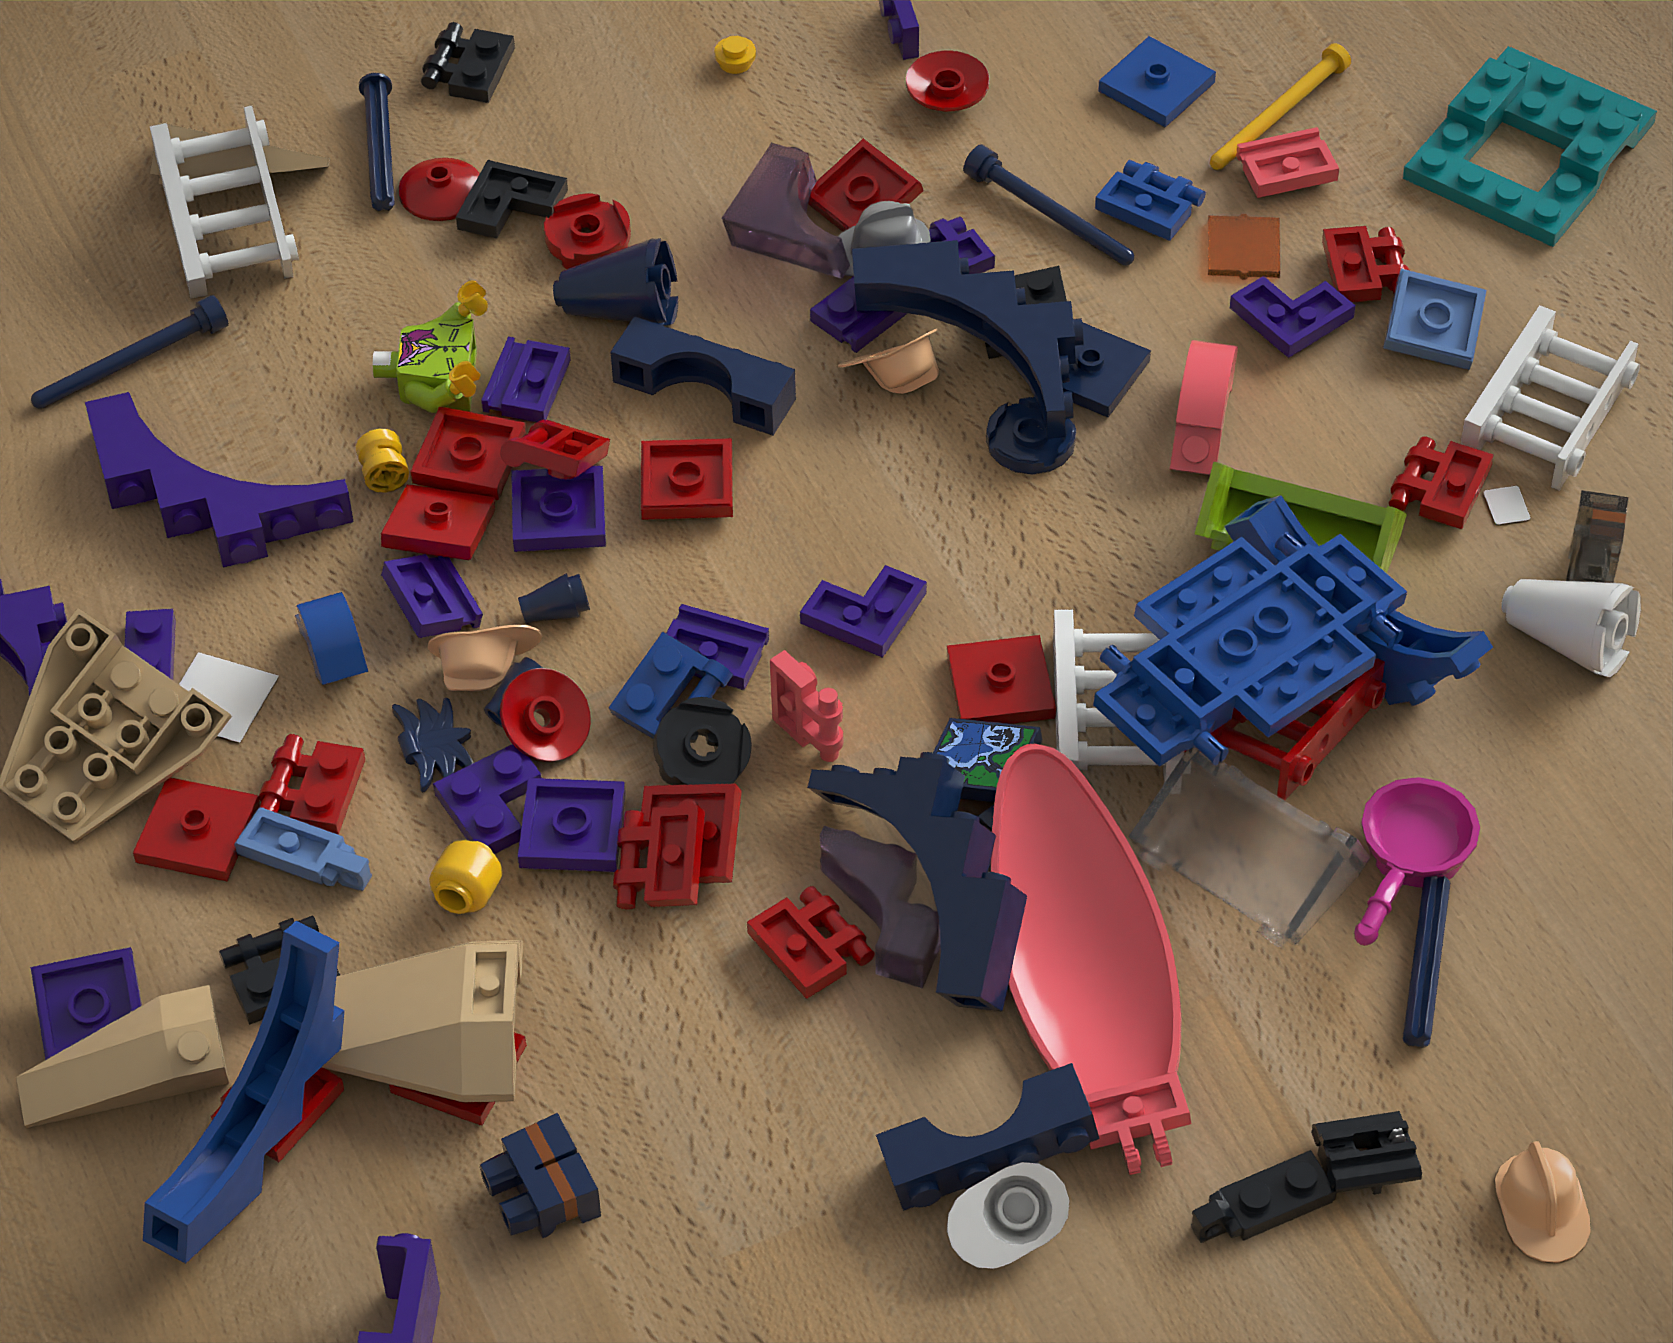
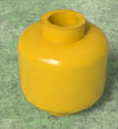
[429,840,502,914]

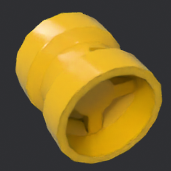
[355,429,409,493]

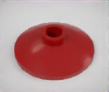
[906,50,989,112]
[399,158,480,221]
[500,668,591,762]

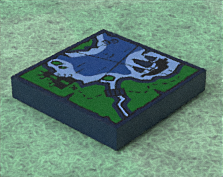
[933,718,1043,802]

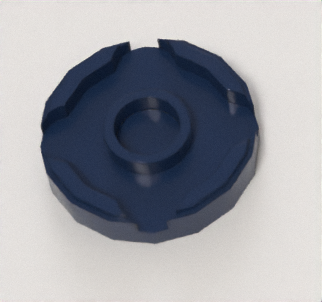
[986,397,1076,475]

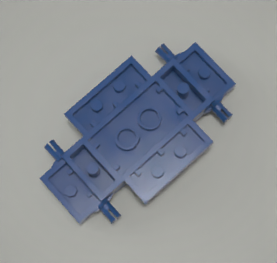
[1093,532,1407,767]

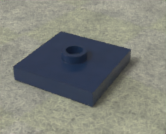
[1062,322,1151,417]

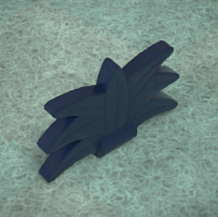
[392,698,473,793]

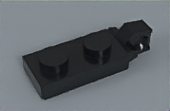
[1191,1150,1336,1243]

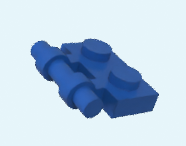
[1095,160,1206,241]

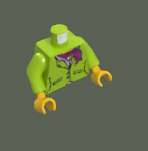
[373,280,488,413]

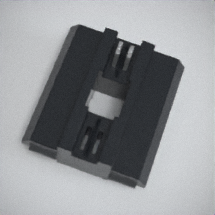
[1311,1111,1422,1195]

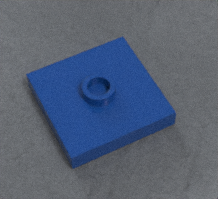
[1098,36,1216,127]

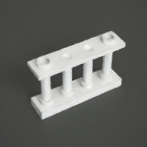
[150,106,299,299]
[1461,305,1640,490]
[1053,610,1185,790]

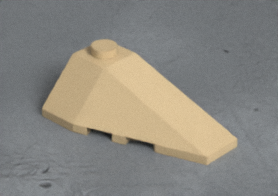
[150,123,330,185]
[16,985,229,1128]

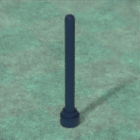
[963,144,1134,265]
[31,295,229,409]

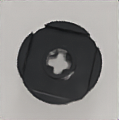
[653,697,752,785]

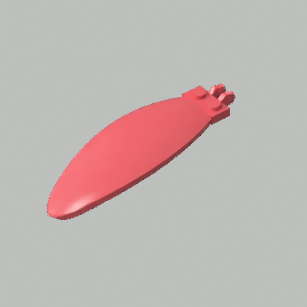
[991,744,1191,1175]

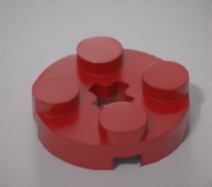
[544,193,631,269]

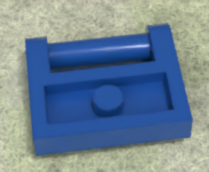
[609,632,733,739]

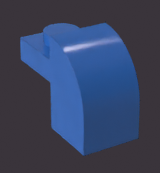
[295,592,368,685]

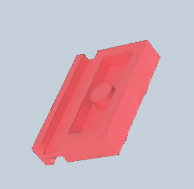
[1236,127,1339,198]

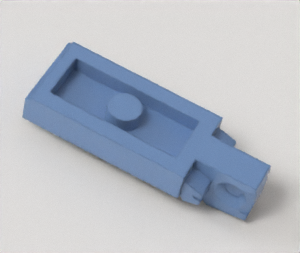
[234,807,372,891]

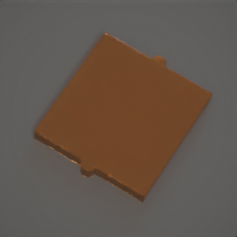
[1208,214,1280,280]

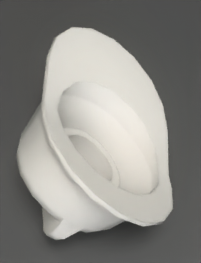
[947,1162,1069,1269]

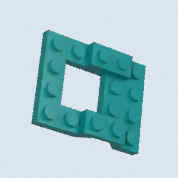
[1403,46,1657,247]

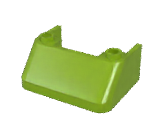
[1194,462,1407,573]

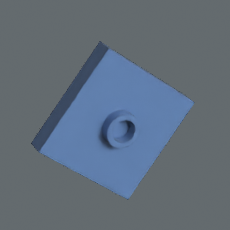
[1383,269,1487,370]

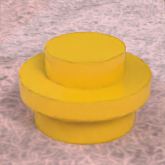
[714,36,756,74]

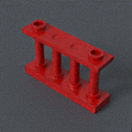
[1184,658,1386,800]

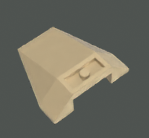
[0,608,232,843]
[322,940,523,1102]

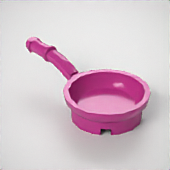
[1354,777,1480,946]

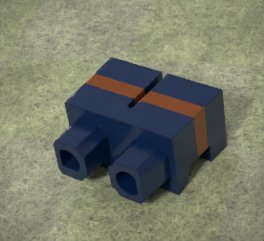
[480,1113,601,1238]

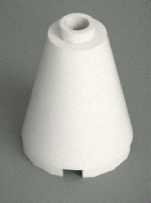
[1502,579,1641,677]

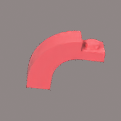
[1170,340,1238,475]

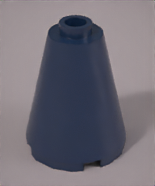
[553,238,678,326]

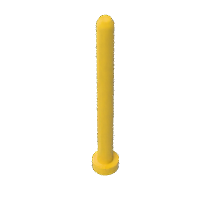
[1210,43,1351,170]

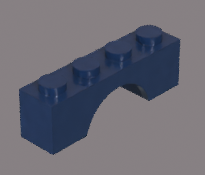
[610,316,796,436]
[876,1063,1099,1211]

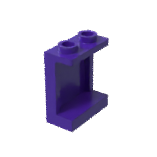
[357,1233,441,1343]

